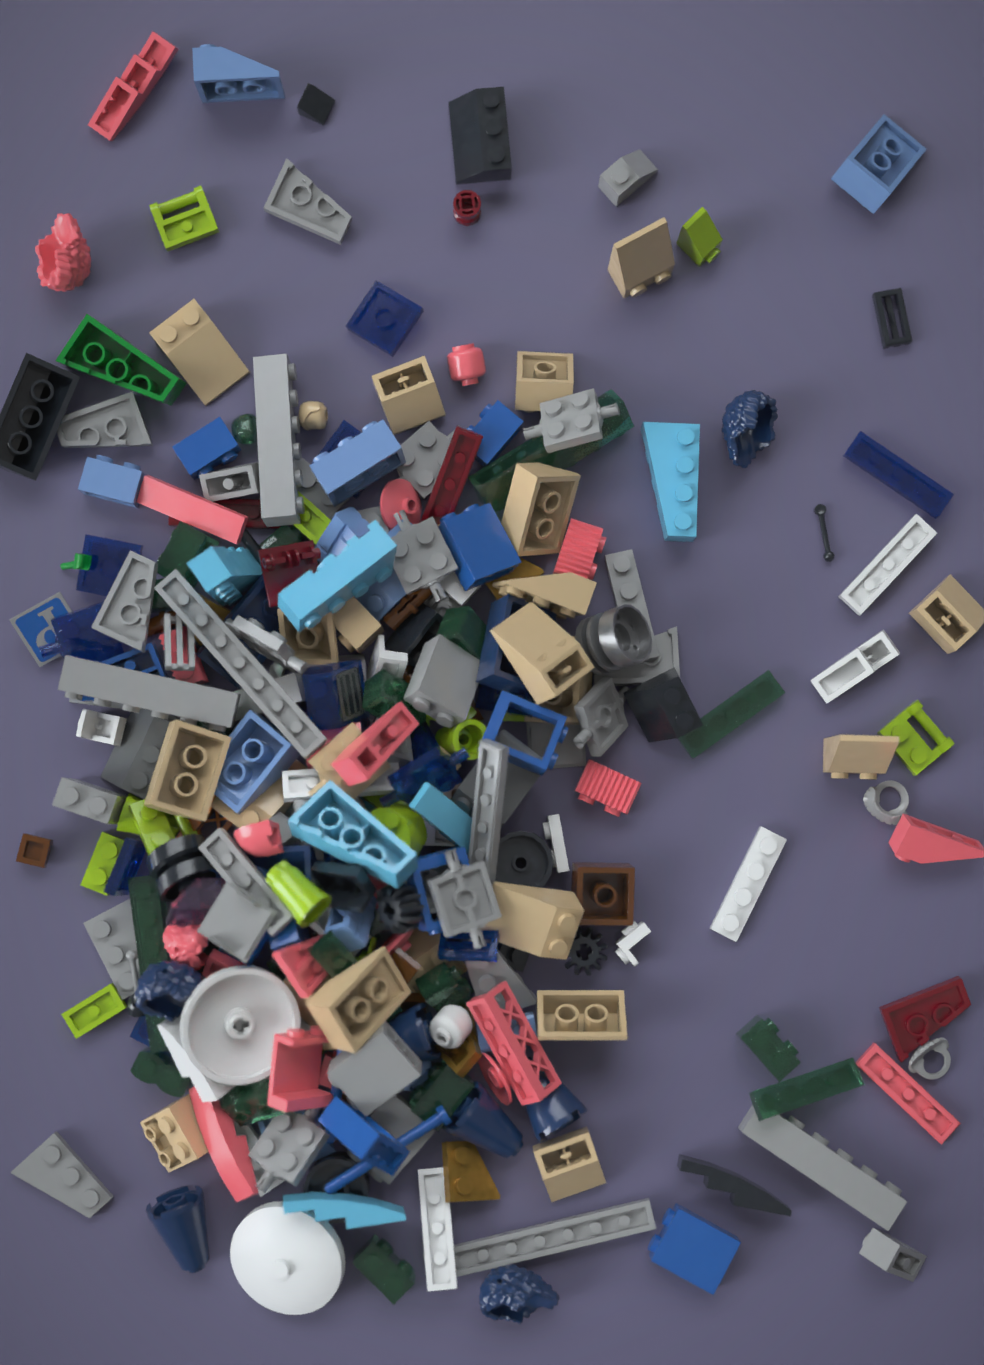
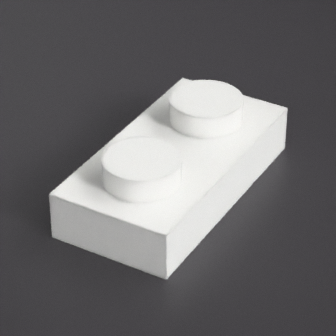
[543,814,569,873]

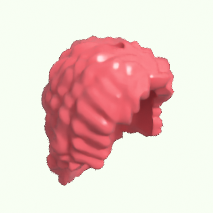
[35,213,91,292]
[162,906,212,971]

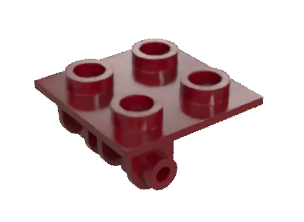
[258,540,321,607]

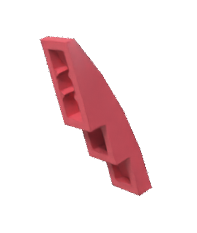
[88,32,178,141]
[188,1086,259,1202]

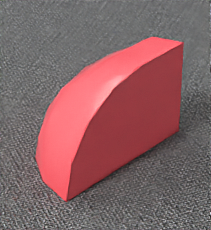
[233,819,284,857]

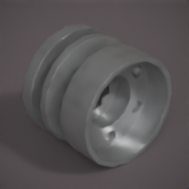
[575,604,652,675]

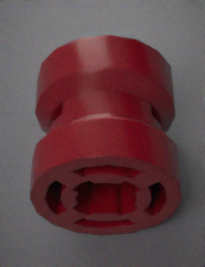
[453,190,481,226]

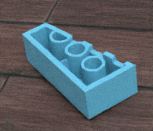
[288,780,418,888]

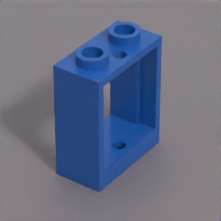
[478,690,569,776]
[406,847,469,935]
[318,1096,410,1176]

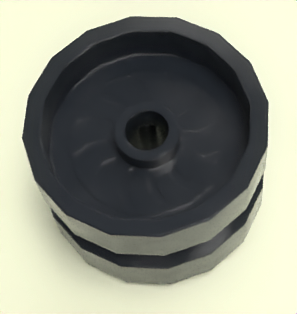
[495,831,553,888]
[146,834,220,902]
[303,1151,370,1224]

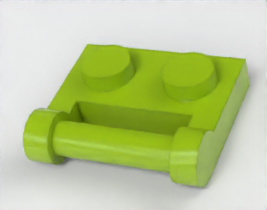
[149,185,219,252]
[877,699,955,776]
[128,799,198,856]

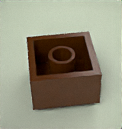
[571,862,635,925]

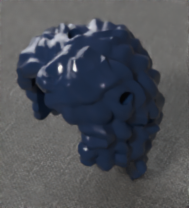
[721,390,778,468]
[134,960,204,1021]
[479,1265,560,1324]

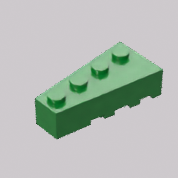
[55,314,187,406]

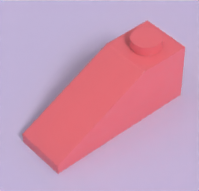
[331,702,419,787]
[888,814,984,864]

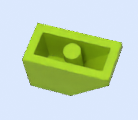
[676,207,723,267]

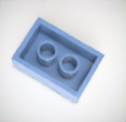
[309,420,406,507]

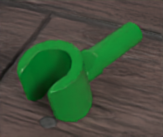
[60,553,92,571]

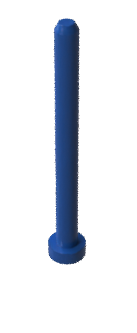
[324,1104,452,1194]

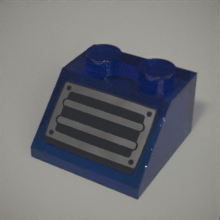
[302,659,370,731]

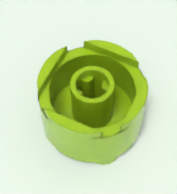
[369,804,427,857]

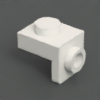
[76,709,127,746]
[615,921,651,967]

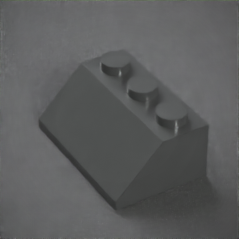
[101,708,180,799]

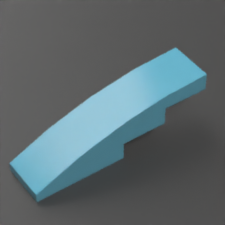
[409,782,472,856]
[282,1192,406,1229]

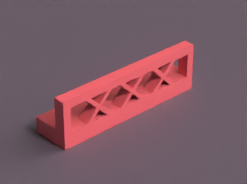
[466,981,562,1106]

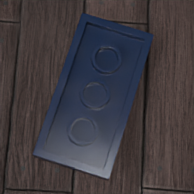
[195,574,280,690]

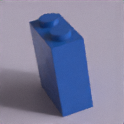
[438,503,522,591]
[648,1203,741,1295]

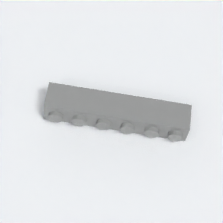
[253,354,305,527]
[58,655,241,732]
[738,1098,907,1231]

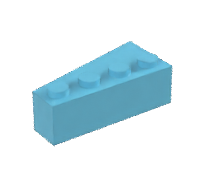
[640,422,700,542]
[278,520,397,632]
[187,546,262,606]

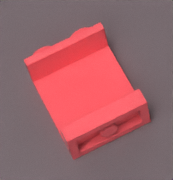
[267,1026,333,1112]

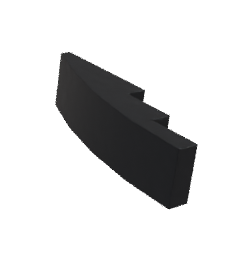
[677,1154,792,1216]

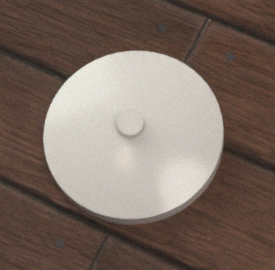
[180,965,300,1085]
[230,1201,345,1315]

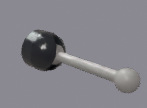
[126,949,147,1017]

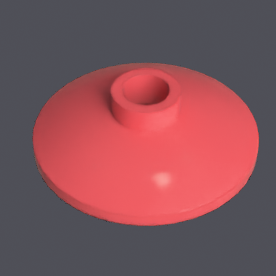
[380,479,422,530]
[380,930,413,956]
[478,1052,512,1105]

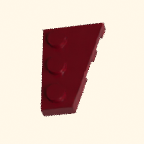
[879,976,971,1063]

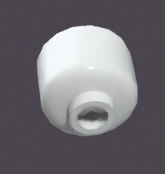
[429,1005,473,1049]

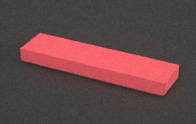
[136,475,248,544]
[854,1043,961,1145]

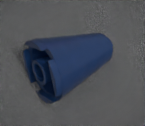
[387,1002,441,1062]
[525,1057,588,1142]
[442,1081,523,1158]
[146,1185,209,1273]

